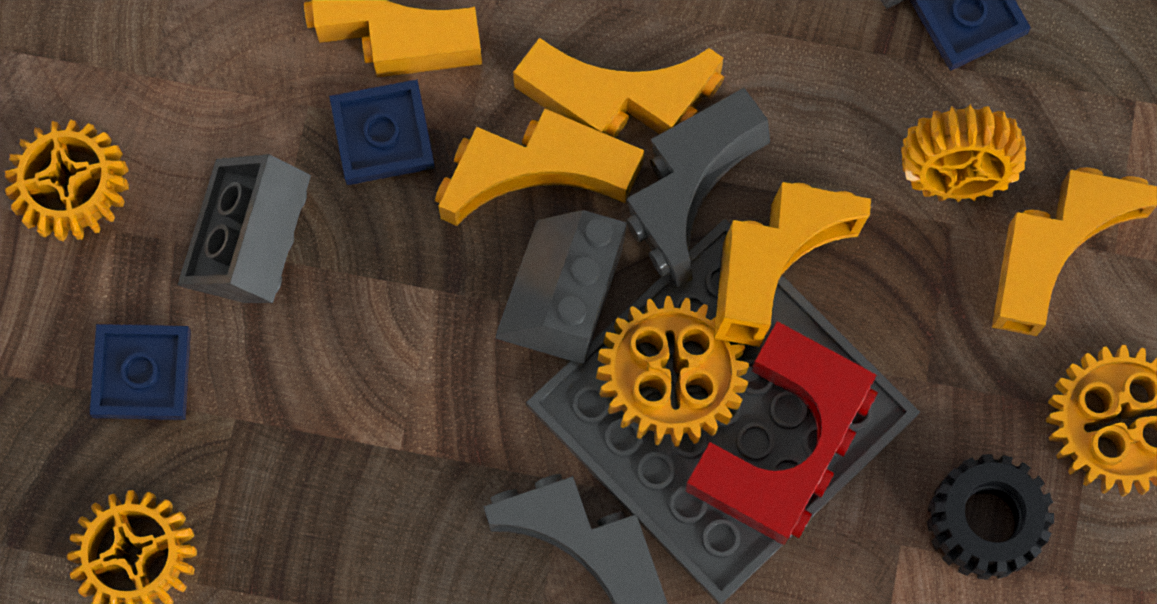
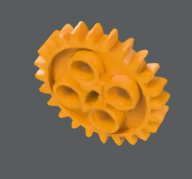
[596,296,749,447]
[1046,345,1157,497]

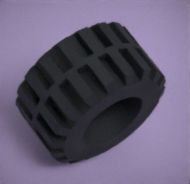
[927,454,1054,580]

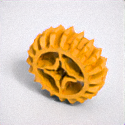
[901,104,1026,203]
[5,119,129,242]
[67,490,197,604]

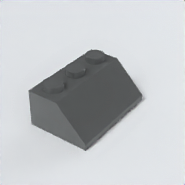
[177,154,311,303]
[496,210,627,365]

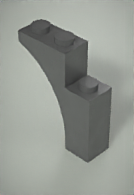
[626,88,770,288]
[483,474,668,604]

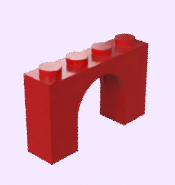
[685,321,878,545]

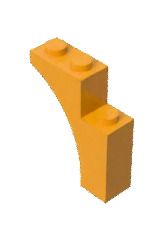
[304,0,482,77]
[513,38,725,138]
[435,109,644,226]
[992,167,1157,336]
[714,182,871,347]

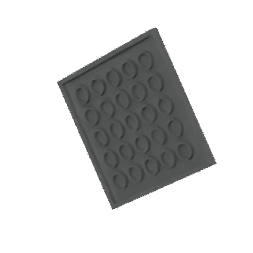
[526,219,920,604]

